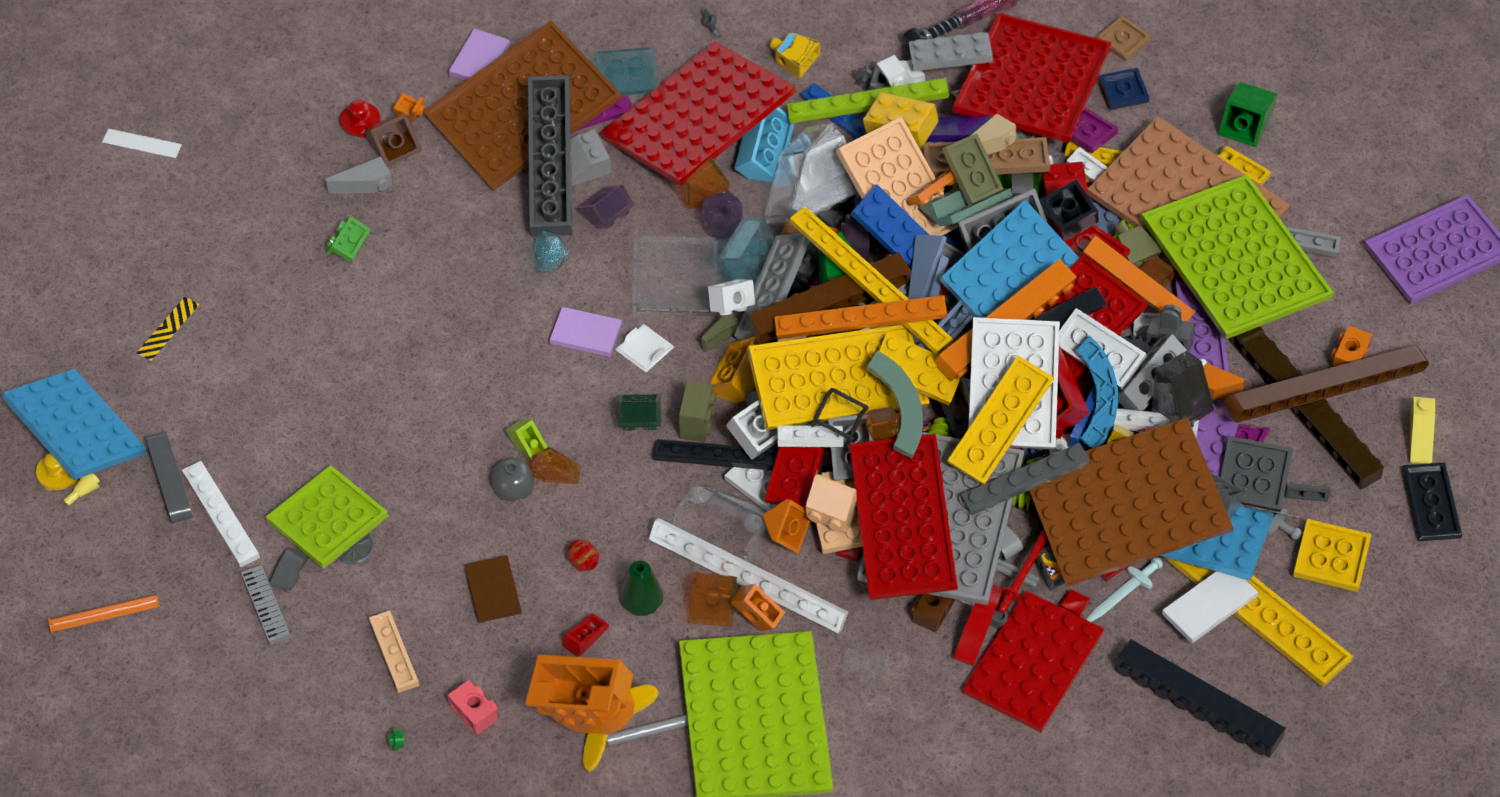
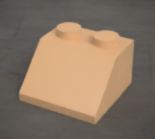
[806,474,857,532]

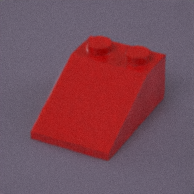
[1041,161,1088,197]

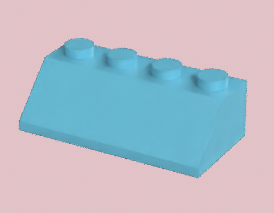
[735,107,794,183]

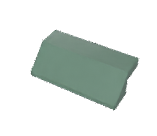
[919,187,1013,226]

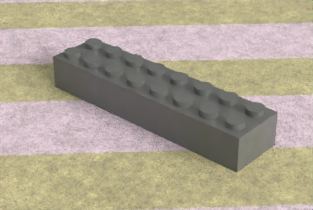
[528,75,573,236]

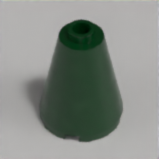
[620,561,664,616]

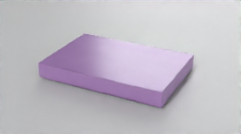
[449,29,510,80]
[550,307,622,357]

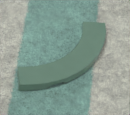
[867,350,923,459]

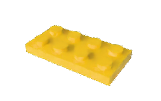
[879,333,960,406]

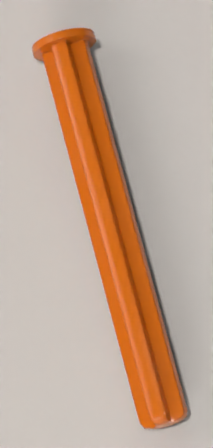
[48,595,159,634]

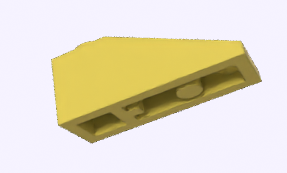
[1410,397,1435,464]

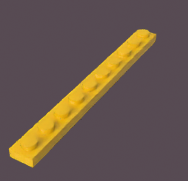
[790,206,953,355]

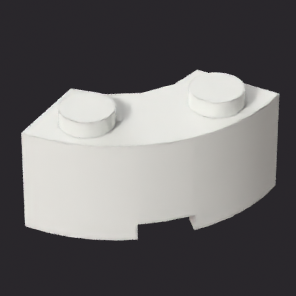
[877,55,925,87]

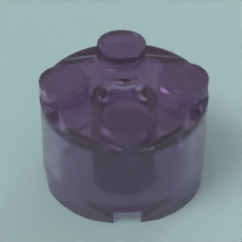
[702,191,743,240]

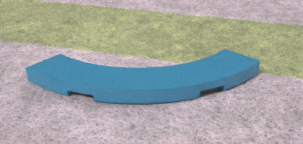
[1075,335,1118,449]

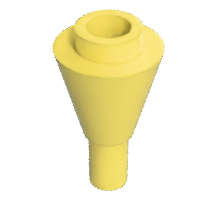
[63,473,100,506]

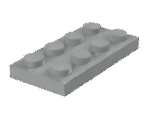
[909,32,993,71]

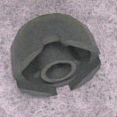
[491,458,535,502]

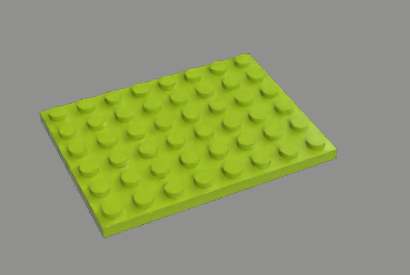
[1141,174,1334,340]
[679,631,834,797]

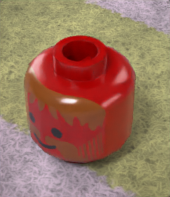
[567,539,600,572]

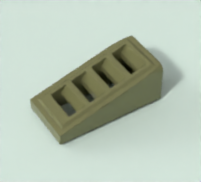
[702,314,738,352]

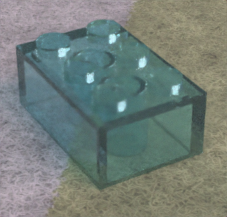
[595,47,659,96]
[718,217,775,287]

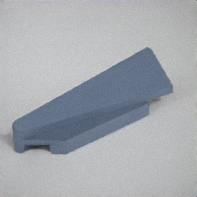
[908,235,949,300]
[916,300,973,353]

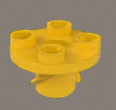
[36,453,78,491]

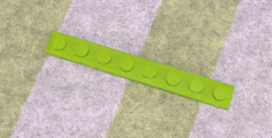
[787,78,949,124]

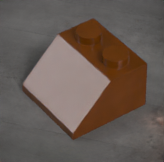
[364,113,422,167]

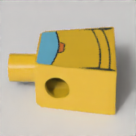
[770,33,820,79]

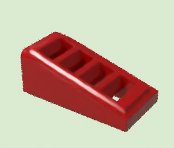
[562,613,609,657]

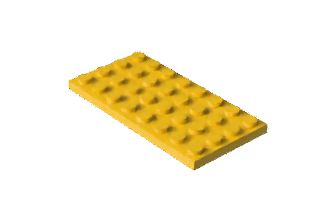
[747,324,930,430]

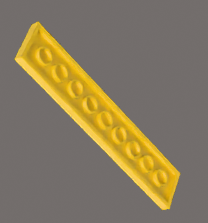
[1162,556,1353,687]

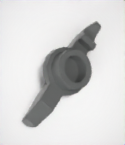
[702,7,721,38]

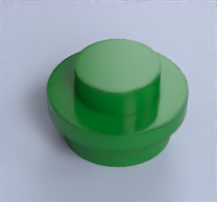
[387,728,404,751]

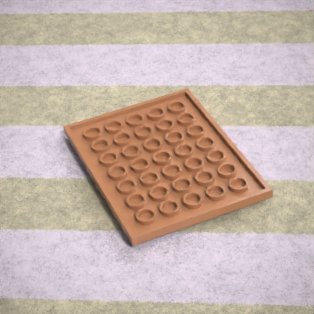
[1087,116,1290,239]

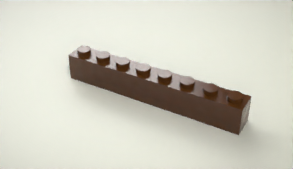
[749,252,911,344]

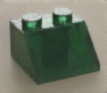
[618,394,661,431]

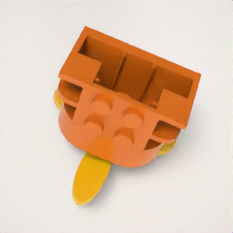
[525,655,659,772]

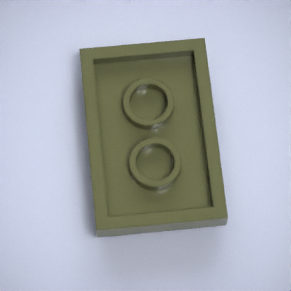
[942,133,1003,205]

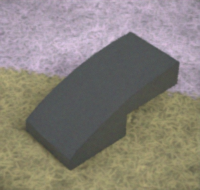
[270,547,308,591]

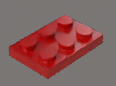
[764,447,824,509]

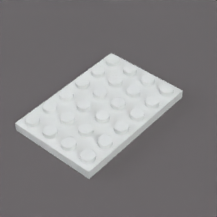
[968,317,1060,449]

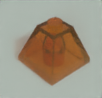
[684,158,730,209]

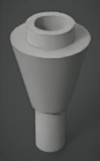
[816,209,845,229]

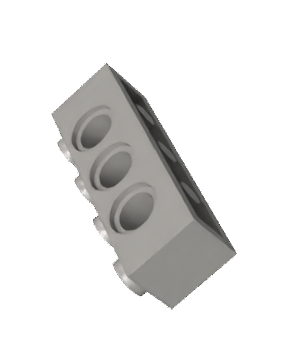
[1118,334,1188,411]

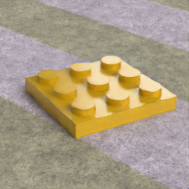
[1293,519,1372,592]

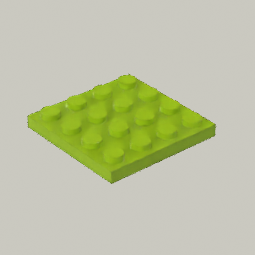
[266,465,389,569]

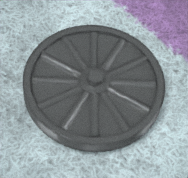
[338,534,374,564]

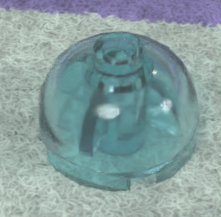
[533,231,569,273]

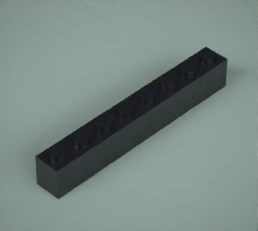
[1115,639,1286,758]

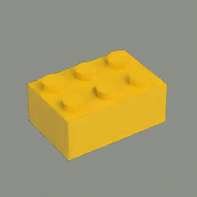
[863,92,938,149]

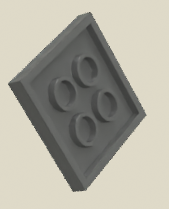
[1220,436,1293,512]

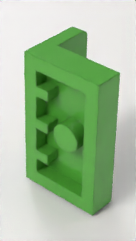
[326,216,371,263]

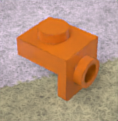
[393,93,426,122]

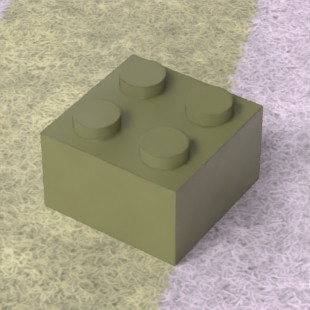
[679,381,716,442]

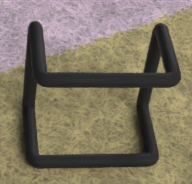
[811,388,869,445]

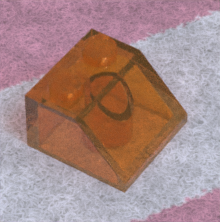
[689,573,737,628]

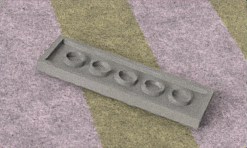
[734,232,810,340]

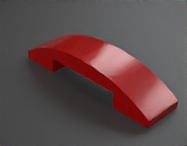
[953,585,1003,666]

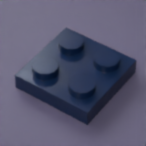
[1099,67,1150,110]

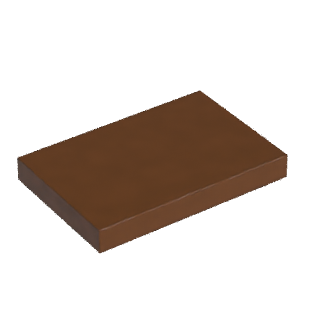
[465,555,522,623]

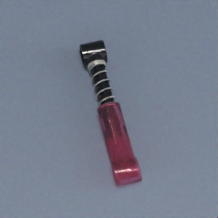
[902,0,1019,50]

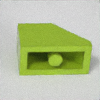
[506,418,552,467]

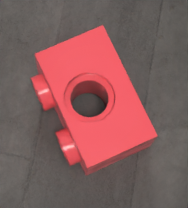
[448,680,498,735]

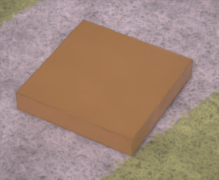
[1096,15,1152,62]

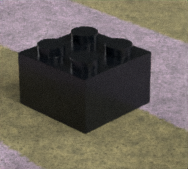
[1041,179,1099,241]

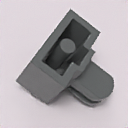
[1147,305,1195,355]

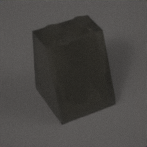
[1153,351,1214,424]

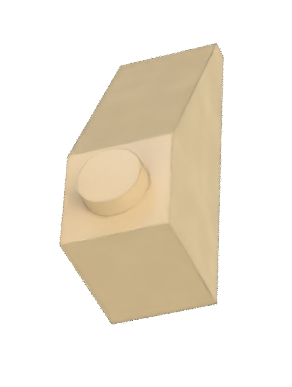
[970,114,1016,155]

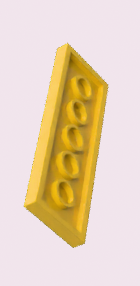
[947,355,1055,485]

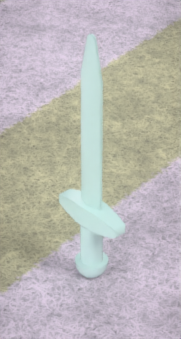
[1086,557,1163,622]

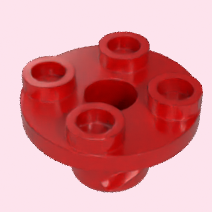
[340,100,381,138]

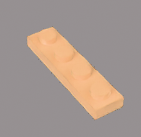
[369,610,419,693]

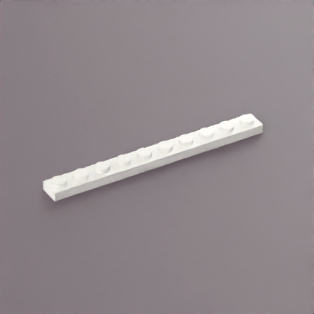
[649,518,848,633]

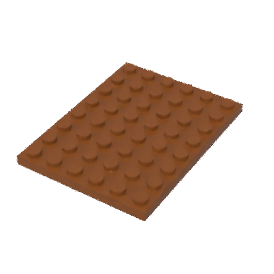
[423,20,622,191]
[1029,417,1233,587]

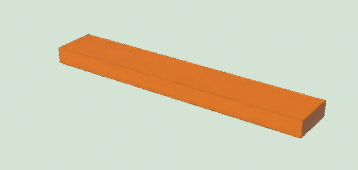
[1082,236,1195,322]

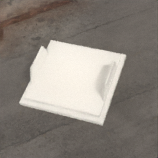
[615,324,674,372]

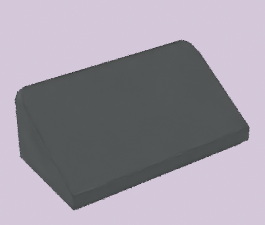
[1285,483,1331,502]

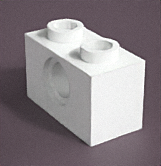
[708,279,755,315]

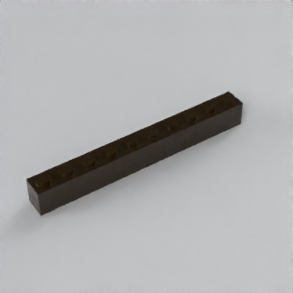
[1230,326,1384,490]

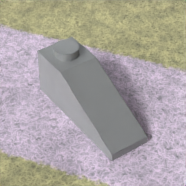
[325,157,393,194]

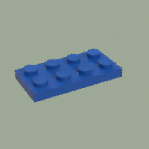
[850,184,929,270]

